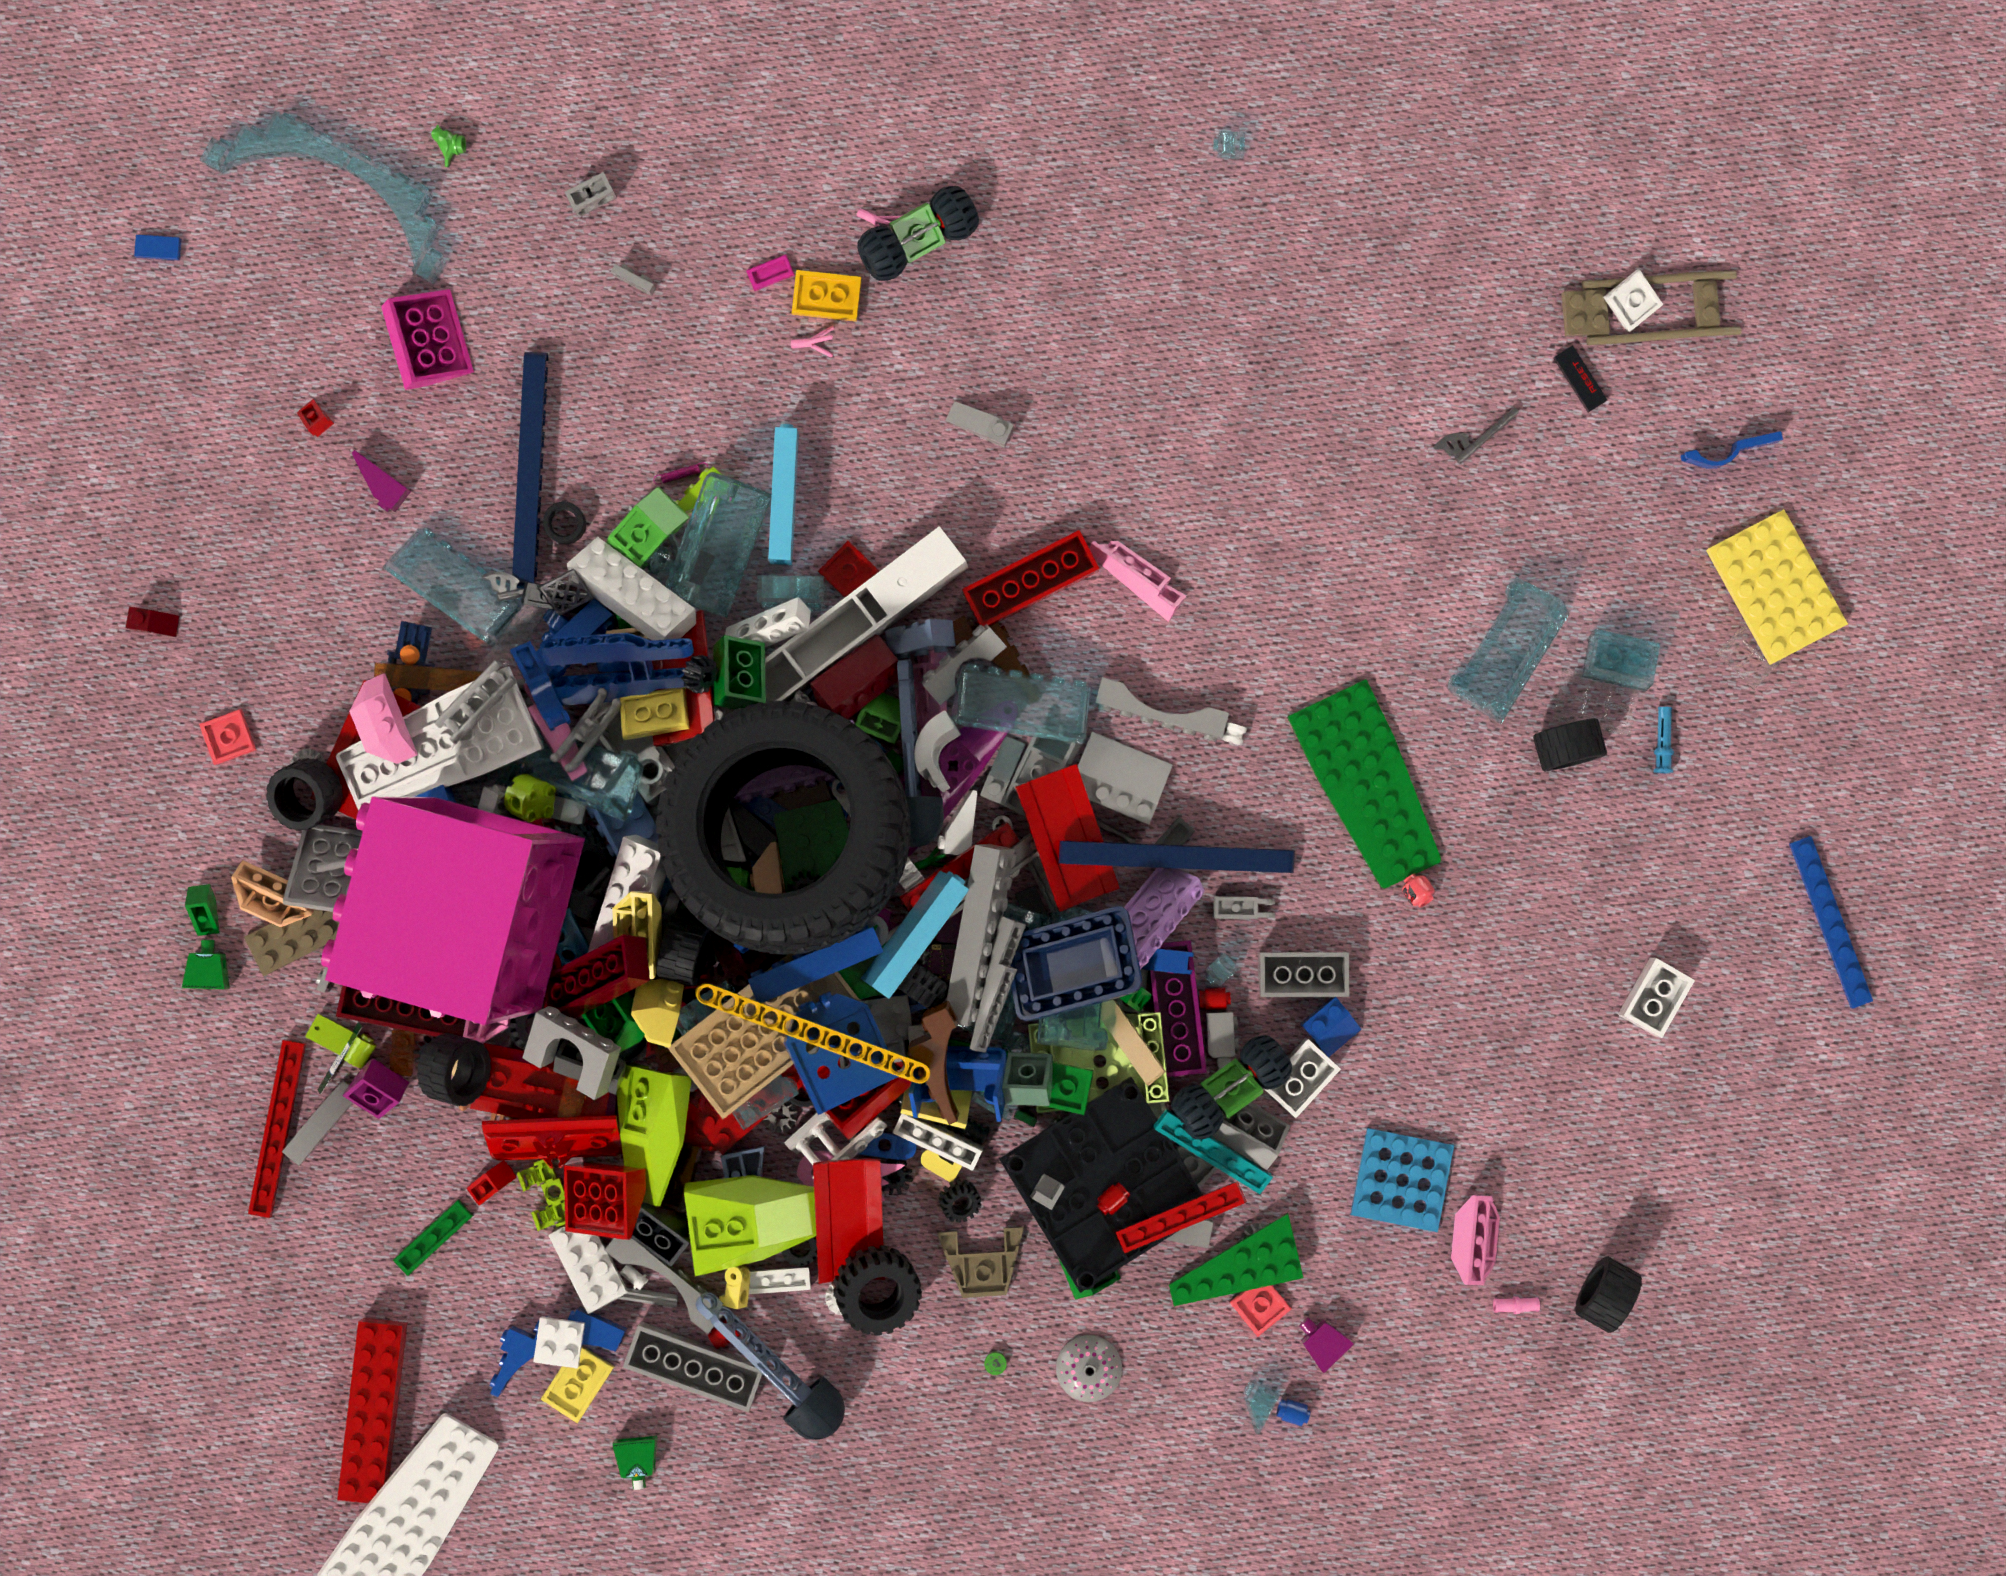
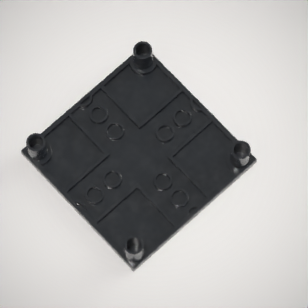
[999,1076,1203,1293]

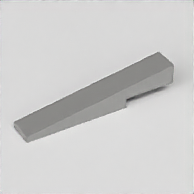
[970,916,1026,1053]

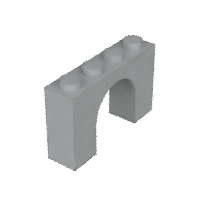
[523,1006,621,1100]

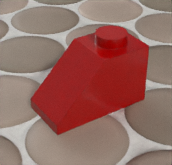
[466,1160,517,1206]

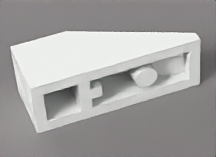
[938,790,977,855]

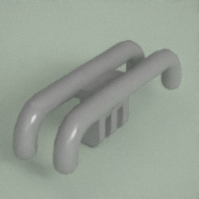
[550,688,621,772]

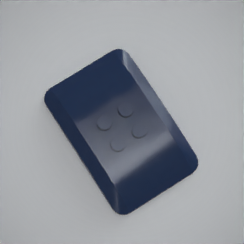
[1011,906,1142,1021]

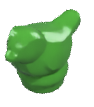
[431,125,466,167]

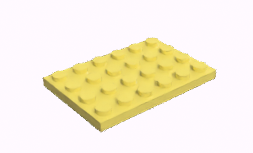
[1706,510,1848,665]

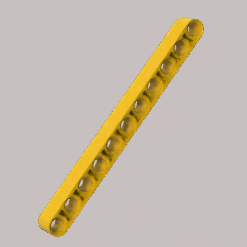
[695,983,930,1084]

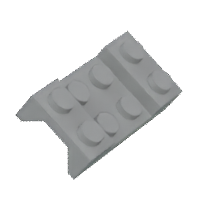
[1000,725,1081,817]

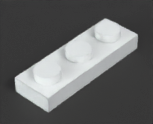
[749,1266,811,1294]

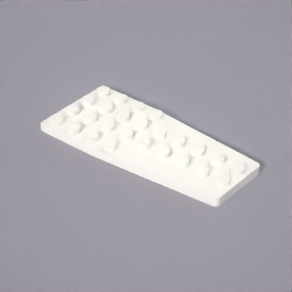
[336,666,544,811]
[317,1413,498,1576]

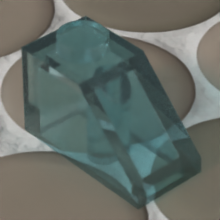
[1243,1379,1280,1434]

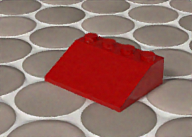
[802,1058,912,1140]
[564,1161,646,1240]

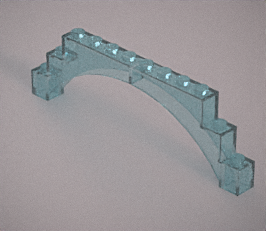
[200,112,447,285]

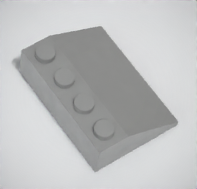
[1078,732,1173,825]

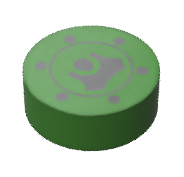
[984,1352,1007,1375]

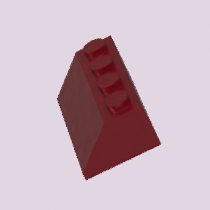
[810,634,898,719]

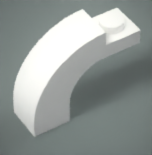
[914,710,961,792]

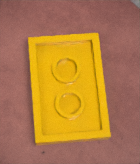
[791,270,862,322]

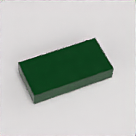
[1014,1107,1038,1127]

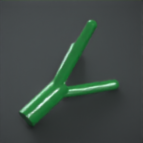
[913,845,947,871]

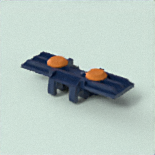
[385,621,435,704]

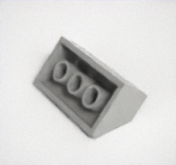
[1258,952,1349,997]
[1211,1102,1291,1170]

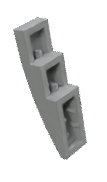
[282,1081,353,1166]

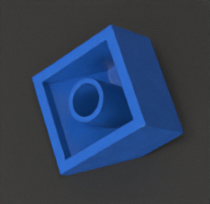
[1300,997,1362,1058]

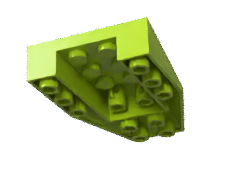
[617,1063,692,1206]
[684,1175,816,1276]

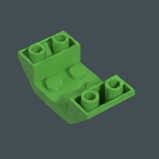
[606,487,690,570]

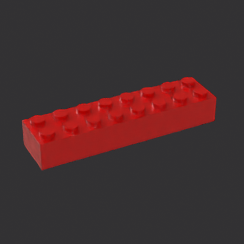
[337,1318,408,1503]

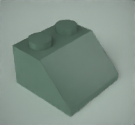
[1002,1052,1053,1106]

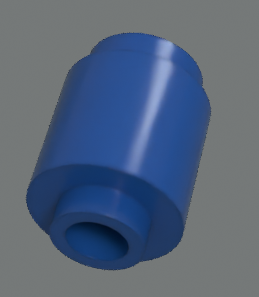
[1276,1399,1311,1427]

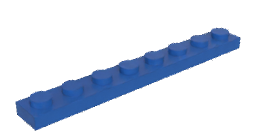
[1789,836,1873,1009]

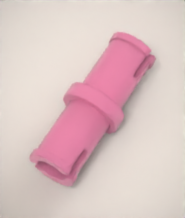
[1493,1296,1540,1314]

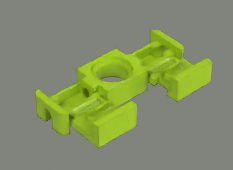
[517,1160,565,1231]

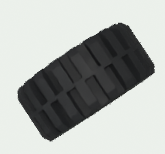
[833,1245,922,1336]

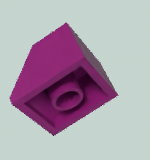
[342,1059,409,1119]

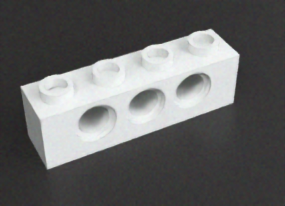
[725,597,811,647]
[893,1114,984,1171]

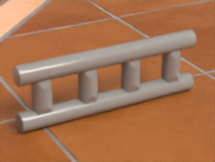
[434,660,517,744]

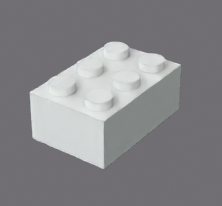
[1618,958,1695,1038]
[1264,1038,1341,1118]

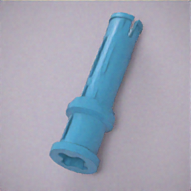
[1653,707,1674,774]

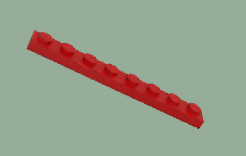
[248,1039,306,1218]

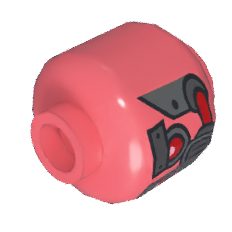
[1402,874,1435,908]

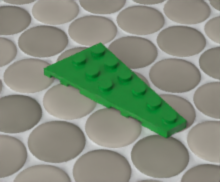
[1169,1212,1304,1306]

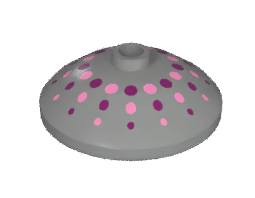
[1056,1335,1122,1402]

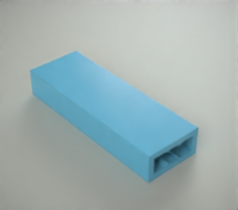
[768,424,799,565]
[860,871,969,999]

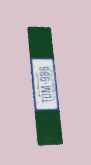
[317,1022,362,1095]

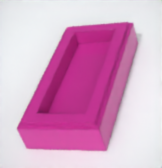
[746,255,795,292]

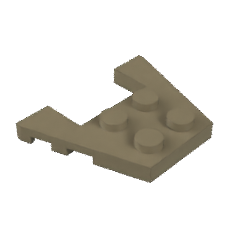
[937,1226,1023,1298]

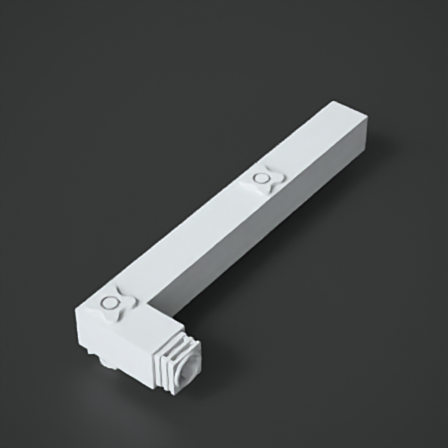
[591,526,968,806]

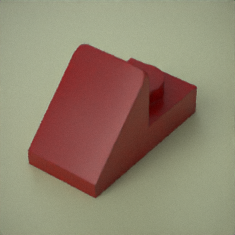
[297,399,334,437]

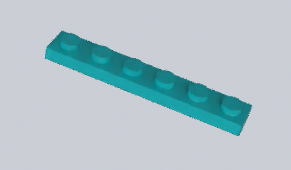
[1154,1109,1273,1194]

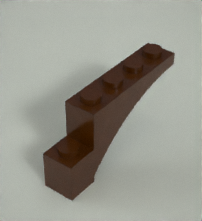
[951,616,1041,705]
[908,1000,959,1125]

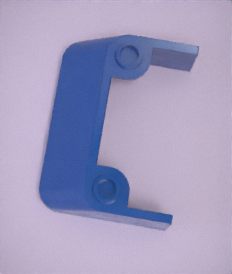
[909,1046,1007,1122]

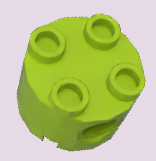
[504,774,556,823]

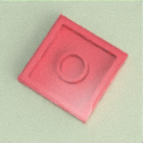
[199,709,257,765]
[1229,1285,1292,1337]

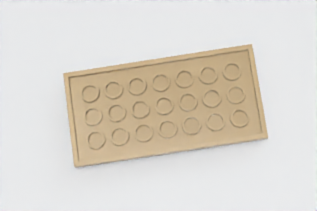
[668,950,861,1119]

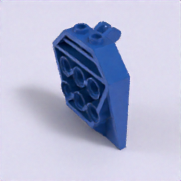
[783,991,899,1115]

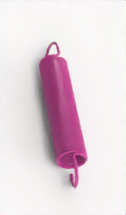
[653,462,708,485]

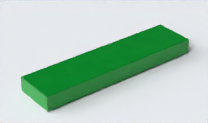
[393,1200,474,1276]

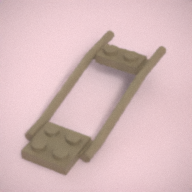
[1561,270,1741,345]

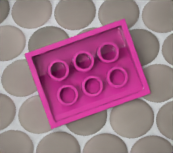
[381,289,474,390]

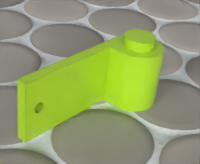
[305,1013,376,1069]

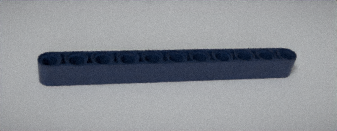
[512,352,549,589]
[1059,841,1295,873]

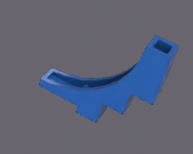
[489,1307,628,1397]

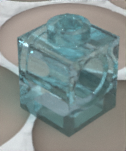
[1213,131,1245,159]
[1204,952,1239,986]

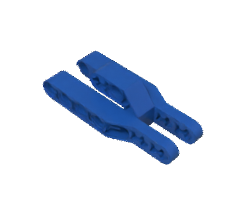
[540,633,694,706]

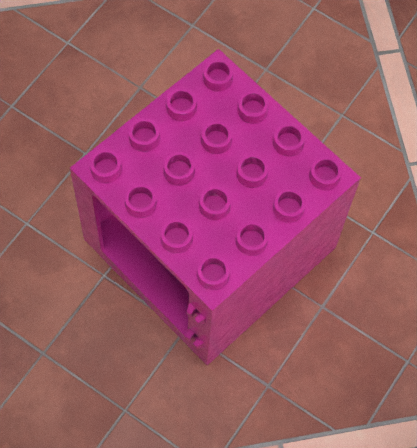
[321,796,585,1025]

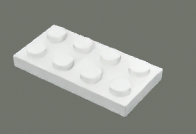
[548,1226,629,1314]

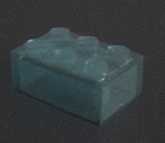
[757,575,826,611]
[1582,629,1660,692]

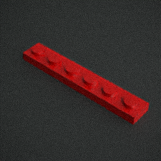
[899,822,1020,913]
[1116,1181,1247,1253]

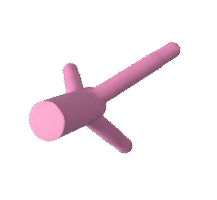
[857,208,901,227]
[791,326,834,357]

